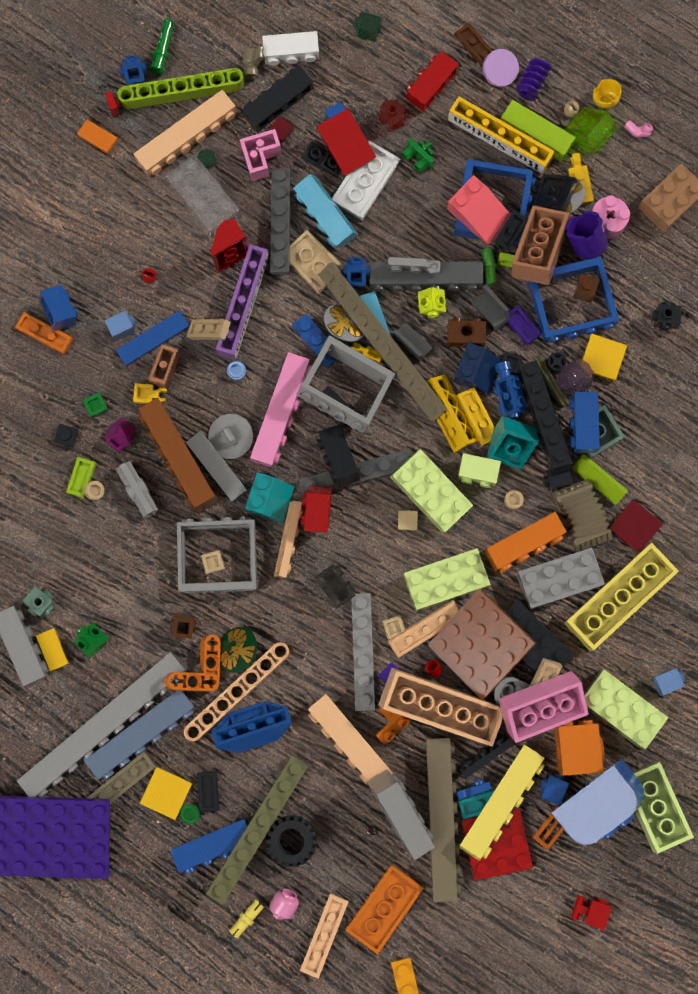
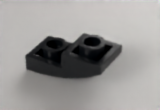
[301,141,340,176]

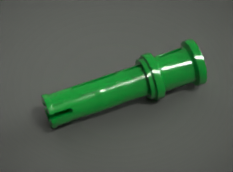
[149,18,175,75]

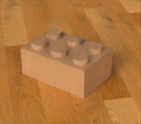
[638,164,698,234]

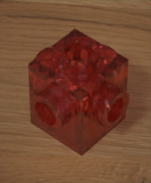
[378,99,406,132]

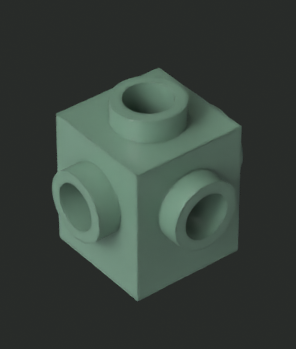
[23,586,56,618]

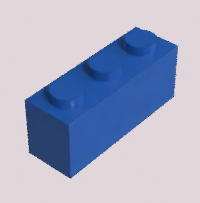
[569,392,600,453]

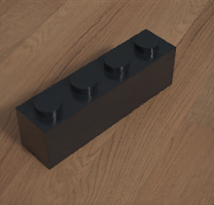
[242,66,314,133]

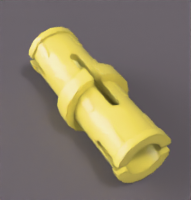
[229,899,265,939]

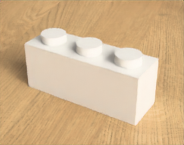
[262,31,319,66]

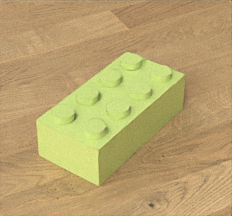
[390,449,473,533]
[403,548,491,612]
[584,669,668,750]
[633,762,694,854]

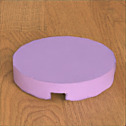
[482,49,519,87]

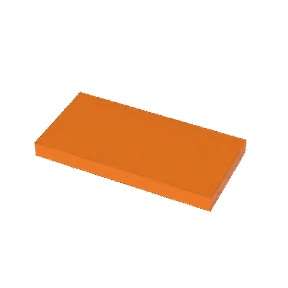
[345,864,424,955]

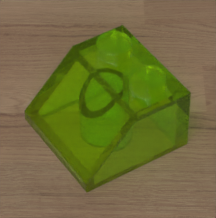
[564,107,618,154]

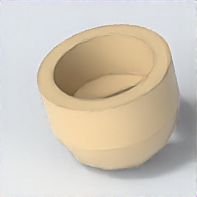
[564,101,579,117]

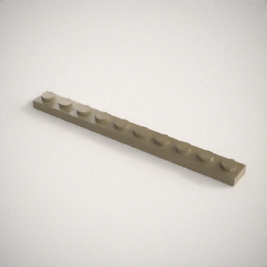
[318,262,447,422]

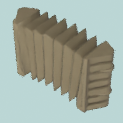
[552,479,612,553]

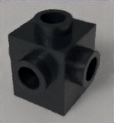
[652,302,682,331]

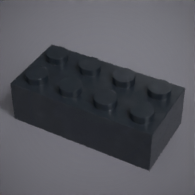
[505,600,575,675]

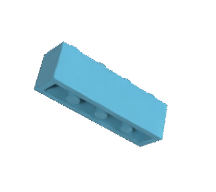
[293,174,358,249]

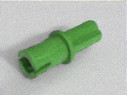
[482,248,497,286]

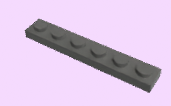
[270,168,291,275]
[299,449,411,494]

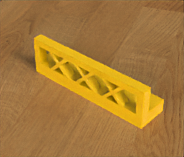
[426,374,478,453]

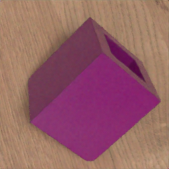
[104,417,135,452]

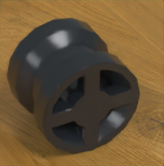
[546,352,567,374]

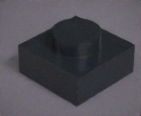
[54,424,79,448]

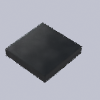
[530,174,578,212]

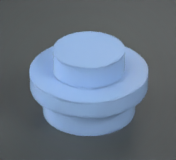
[227,361,246,380]

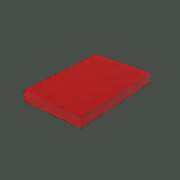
[316,108,376,176]

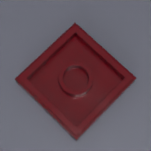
[609,500,663,553]

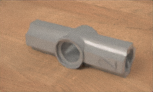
[116,461,159,518]

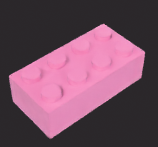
[499,671,589,743]

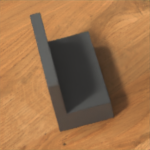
[472,284,510,330]
[393,322,433,363]

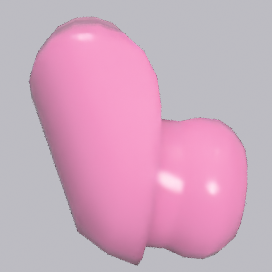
[624,120,653,138]

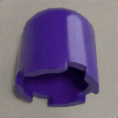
[565,211,608,259]

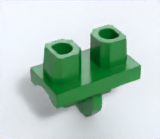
[402,138,435,173]

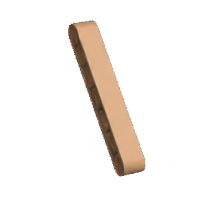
[184,642,290,741]

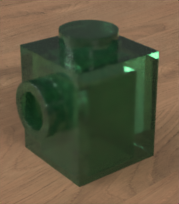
[353,11,382,42]

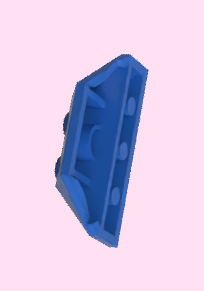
[212,701,292,753]

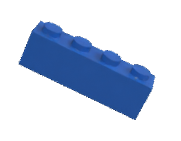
[170,818,248,874]

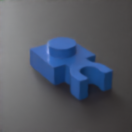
[456,779,491,800]

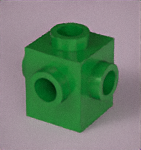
[74,623,109,658]

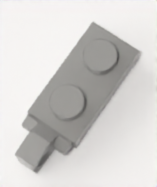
[387,257,440,274]

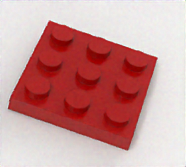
[461,808,533,880]

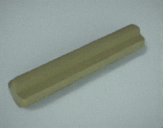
[534,357,569,408]

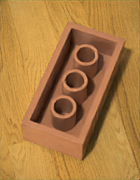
[512,206,569,285]

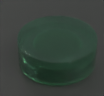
[197,149,216,169]

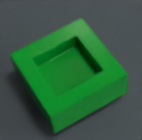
[83,392,108,418]

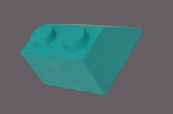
[487,416,539,469]
[245,472,295,523]

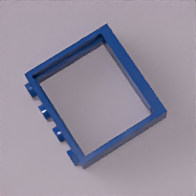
[454,159,535,246]
[527,257,619,343]

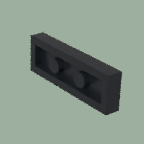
[458,734,515,778]

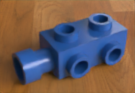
[494,361,527,420]

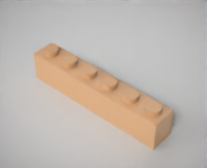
[134,90,237,177]
[308,694,393,785]

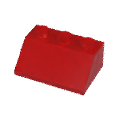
[210,218,248,273]

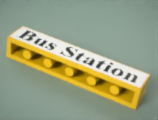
[448,96,555,175]

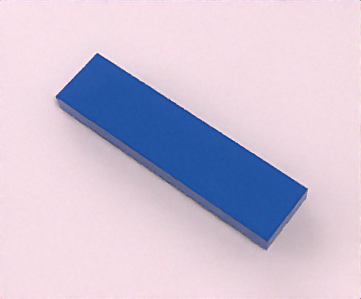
[116,311,190,367]

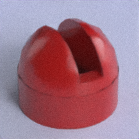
[141,268,157,284]
[425,660,442,678]

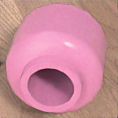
[270,889,299,921]

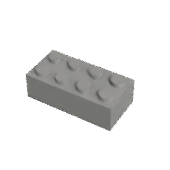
[516,548,605,610]
[367,770,435,861]

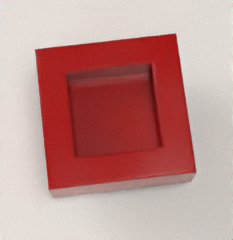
[105,91,121,117]

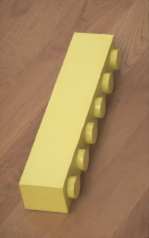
[459,745,545,861]

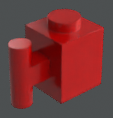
[571,895,612,931]

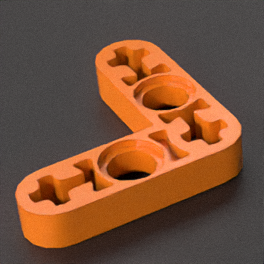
[164,634,221,691]

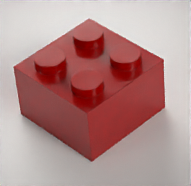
[301,485,332,533]

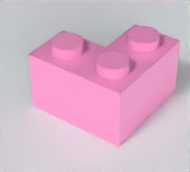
[240,129,282,181]

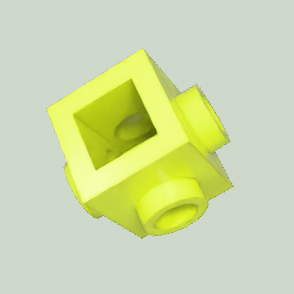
[418,287,446,318]

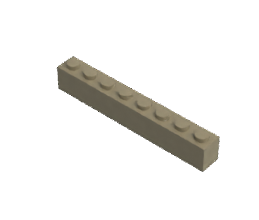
[426,738,461,902]

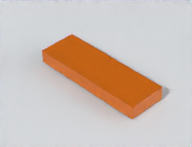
[15,312,74,355]

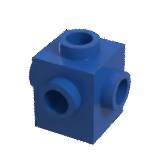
[119,55,147,84]
[343,257,370,286]

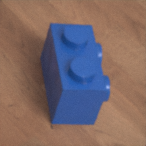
[39,285,78,331]

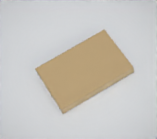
[290,230,344,294]

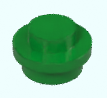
[180,804,200,824]

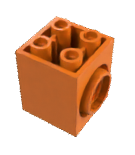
[554,720,604,776]

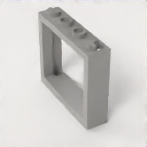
[296,335,395,433]
[177,517,257,594]

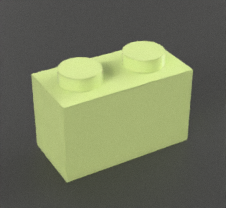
[457,453,501,488]

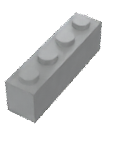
[0,606,49,687]

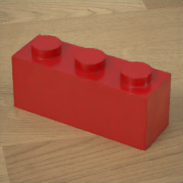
[406,51,459,112]

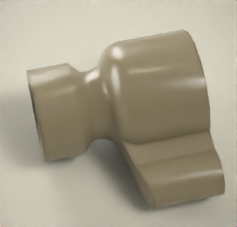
[243,46,264,79]

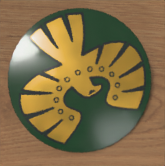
[220,627,257,673]

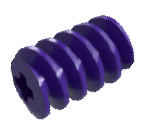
[516,58,552,101]

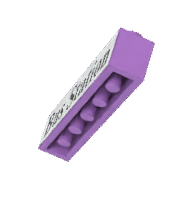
[216,244,269,360]

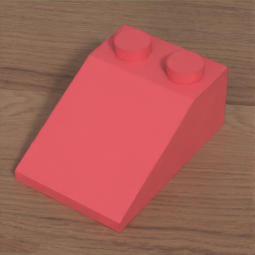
[447,175,509,246]

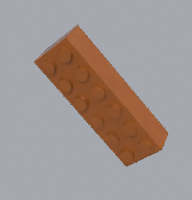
[138,398,218,513]

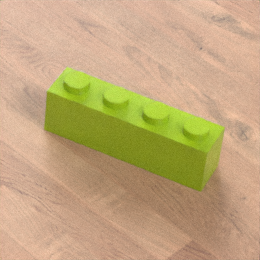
[500,100,576,162]

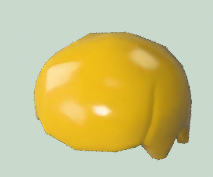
[593,79,622,109]

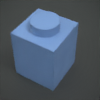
[104,311,136,342]
[652,668,685,696]

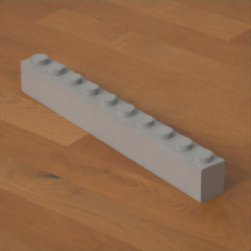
[17,652,187,797]

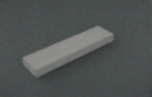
[186,431,247,502]

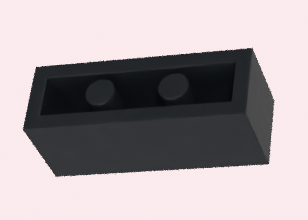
[317,424,360,488]

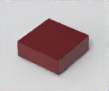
[268,116,294,143]

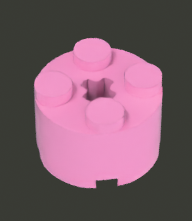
[592,195,630,239]

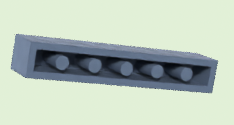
[84,690,196,780]

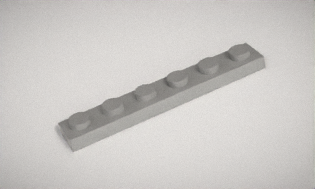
[351,593,375,711]

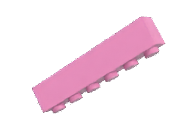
[250,352,311,469]

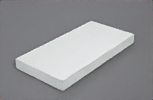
[332,141,401,221]

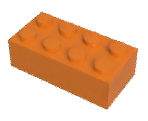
[484,512,567,574]

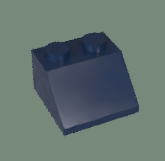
[454,342,502,395]

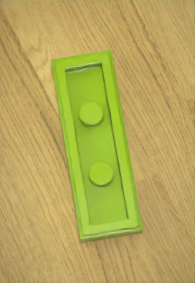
[572,454,628,505]

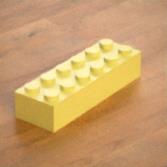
[564,543,679,652]

